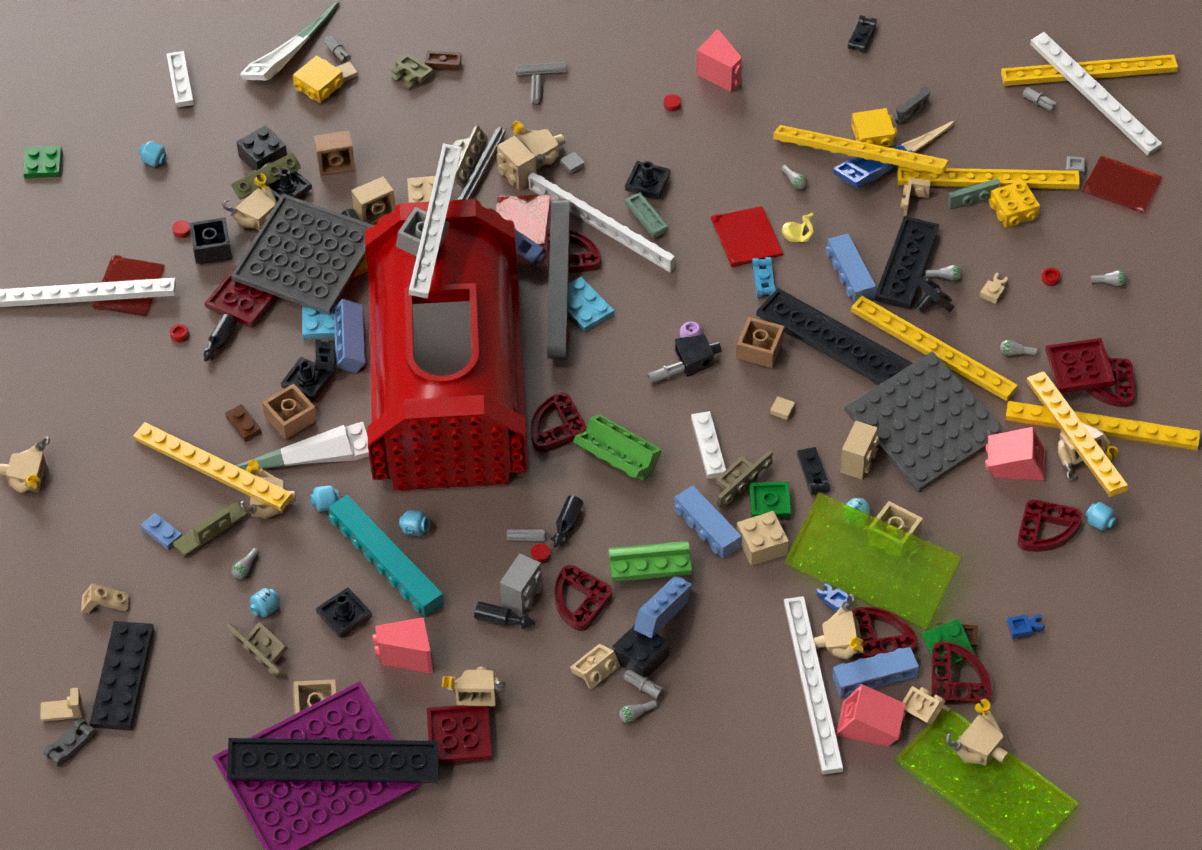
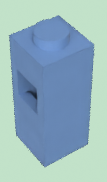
[515,229,547,266]

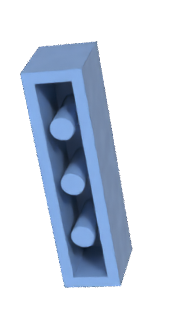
[825,234,876,303]
[334,299,366,374]
[674,485,742,559]
[634,576,692,638]
[832,647,919,698]

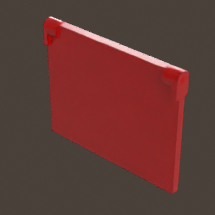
[711,206,783,267]

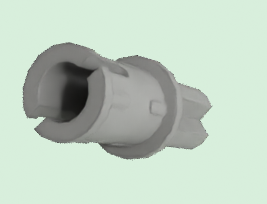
[324,36,351,64]
[1023,87,1057,111]
[647,362,685,385]
[624,670,664,699]

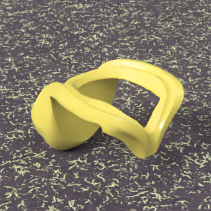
[782,212,814,243]

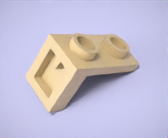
[900,178,931,216]
[81,583,129,614]
[41,688,82,722]

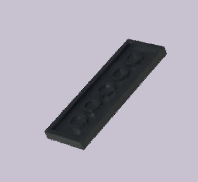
[874,216,939,309]
[90,621,154,731]

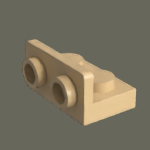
[570,644,620,689]
[903,686,950,726]

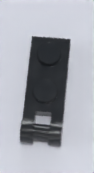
[797,447,830,495]

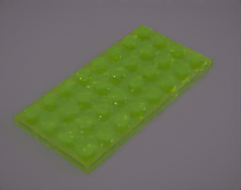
[784,492,962,630]
[894,706,1079,850]

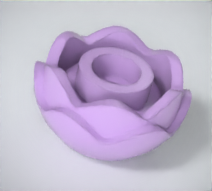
[680,321,703,338]

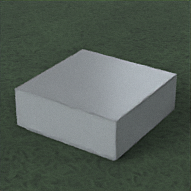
[560,152,585,174]
[1066,156,1085,175]

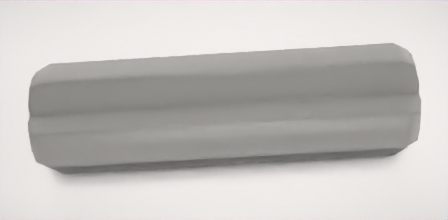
[531,74,541,104]
[507,529,545,541]

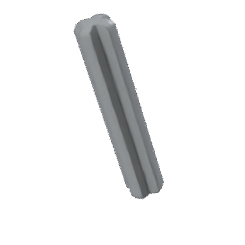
[515,62,567,76]

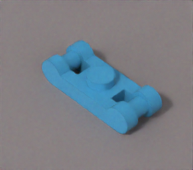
[752,257,775,297]

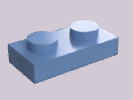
[141,513,182,550]

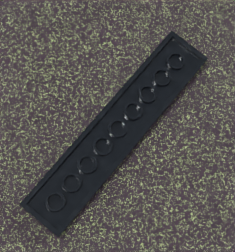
[756,288,913,385]
[227,738,439,783]

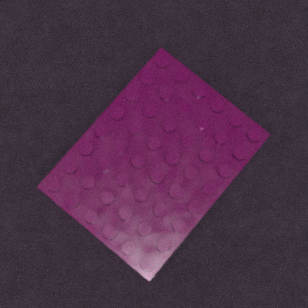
[213,681,421,850]

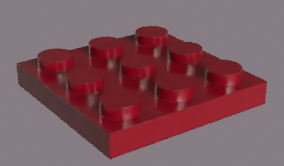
[205,265,277,328]
[1045,338,1115,393]
[427,705,492,764]

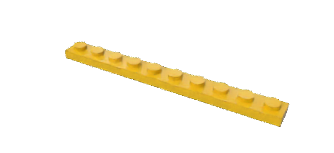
[1001,55,1178,86]
[773,125,949,175]
[897,167,1080,189]
[851,296,1018,402]
[1027,372,1128,497]
[1005,401,1200,450]
[133,422,294,512]

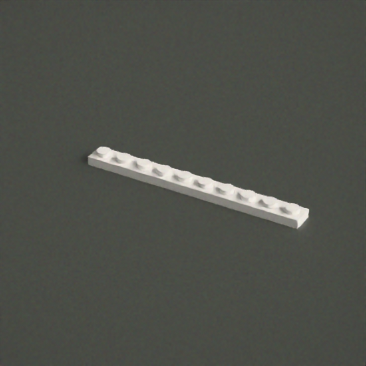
[1030,32,1162,156]
[408,143,462,298]
[528,172,675,273]
[0,278,176,307]
[784,596,843,775]

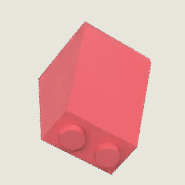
[697,30,742,92]
[985,427,1045,481]
[373,617,433,673]
[836,684,906,746]

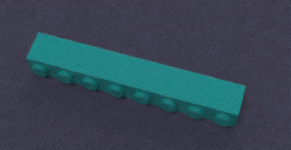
[328,495,444,617]

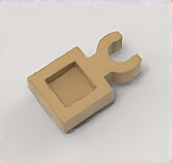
[980,273,1008,304]

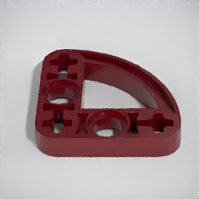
[544,229,601,273]
[1086,358,1135,407]
[530,392,586,452]
[1017,500,1082,552]
[554,565,612,631]
[852,607,918,659]
[931,641,992,703]

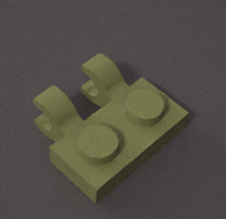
[391,53,433,90]

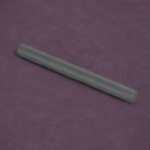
[458,127,506,200]

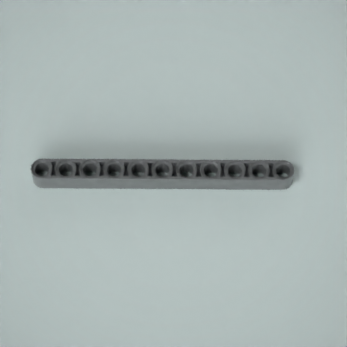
[547,200,570,359]

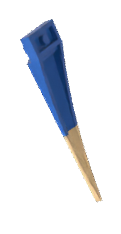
[833,121,954,188]

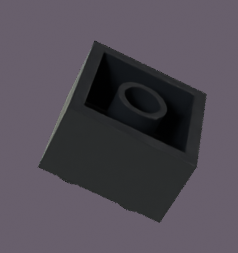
[236,125,287,171]
[189,217,232,264]
[612,625,669,678]

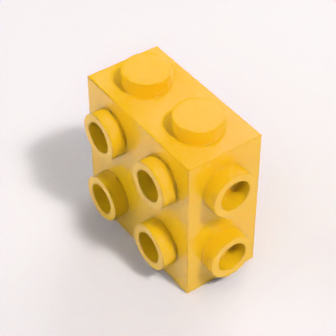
[293,55,344,103]
[851,108,897,147]
[989,181,1040,228]

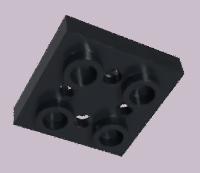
[625,161,671,199]
[268,167,312,201]
[913,273,955,313]
[281,357,333,401]
[316,587,372,638]

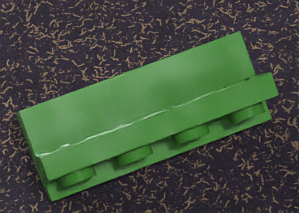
[573,414,662,480]
[608,541,692,582]

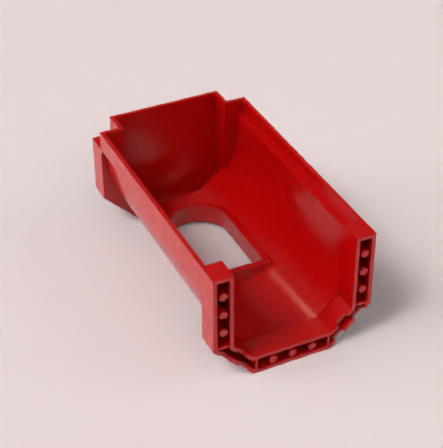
[365,199,528,491]

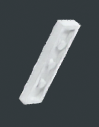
[167,51,194,108]
[691,411,726,479]

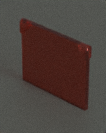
[1082,155,1162,213]
[496,194,551,246]
[92,255,165,317]

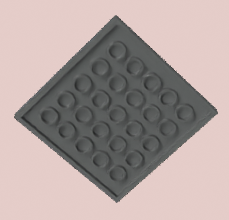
[231,194,374,315]
[844,351,1007,492]

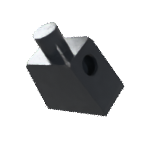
[675,335,722,377]

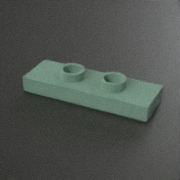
[947,179,1001,210]
[625,193,669,238]

